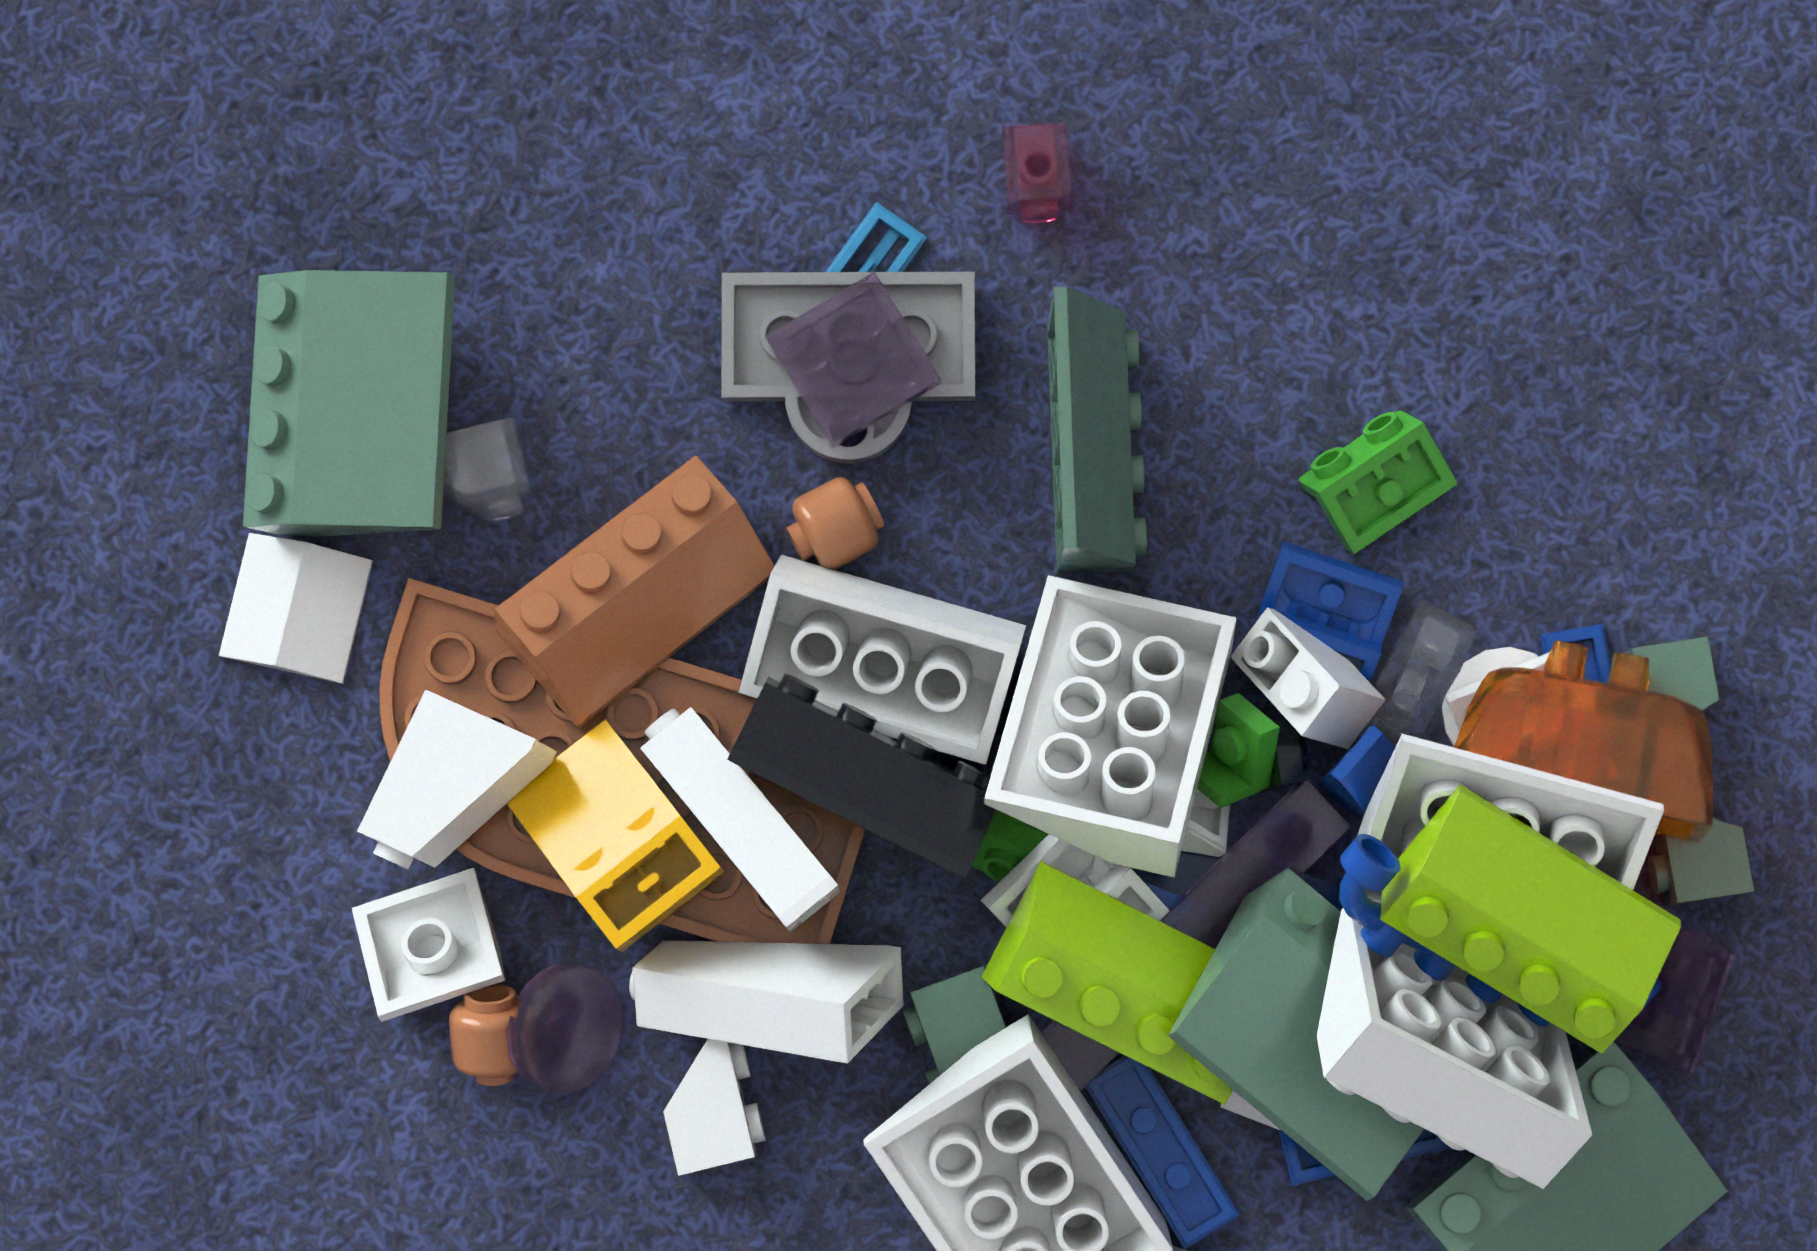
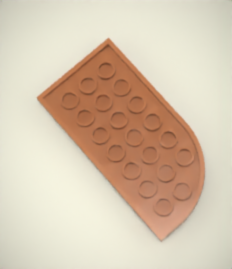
[379,578,894,944]

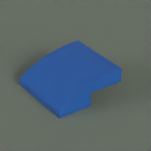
[1239,541,1403,683]

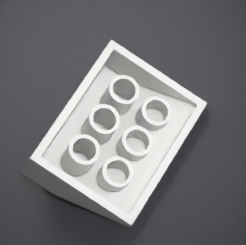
[984,575,1236,878]
[1357,734,1664,904]
[1317,908,1592,1189]
[863,1014,1173,1251]

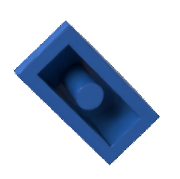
[1317,725,1395,823]

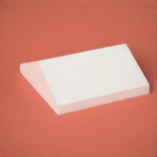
[219,533,373,684]
[352,868,505,1022]

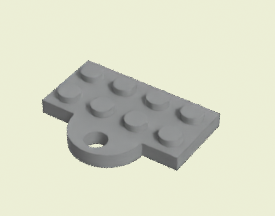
[721,272,975,464]

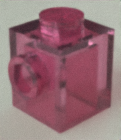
[1001,122,1072,223]

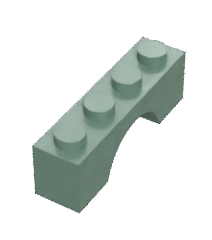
[1614,636,1754,906]

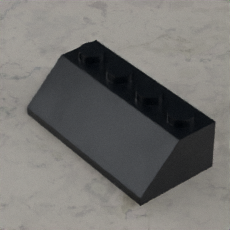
[727,674,996,878]

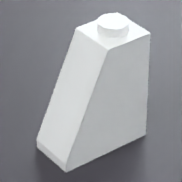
[357,690,557,870]

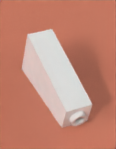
[640,707,840,933]
[629,940,904,1064]

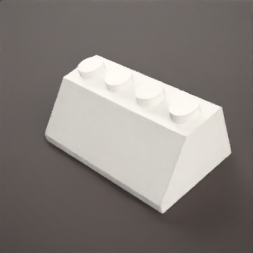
[738,555,1026,765]

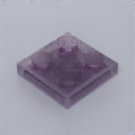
[765,271,941,449]

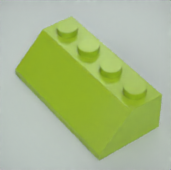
[1380,784,1681,1054]
[981,861,1233,1105]

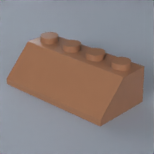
[494,455,774,728]

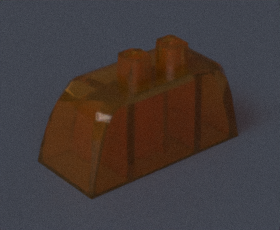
[1454,641,1713,843]

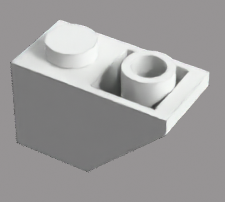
[1231,607,1386,749]
[663,1039,766,1176]

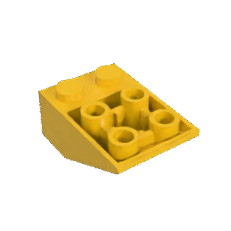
[507,719,724,952]

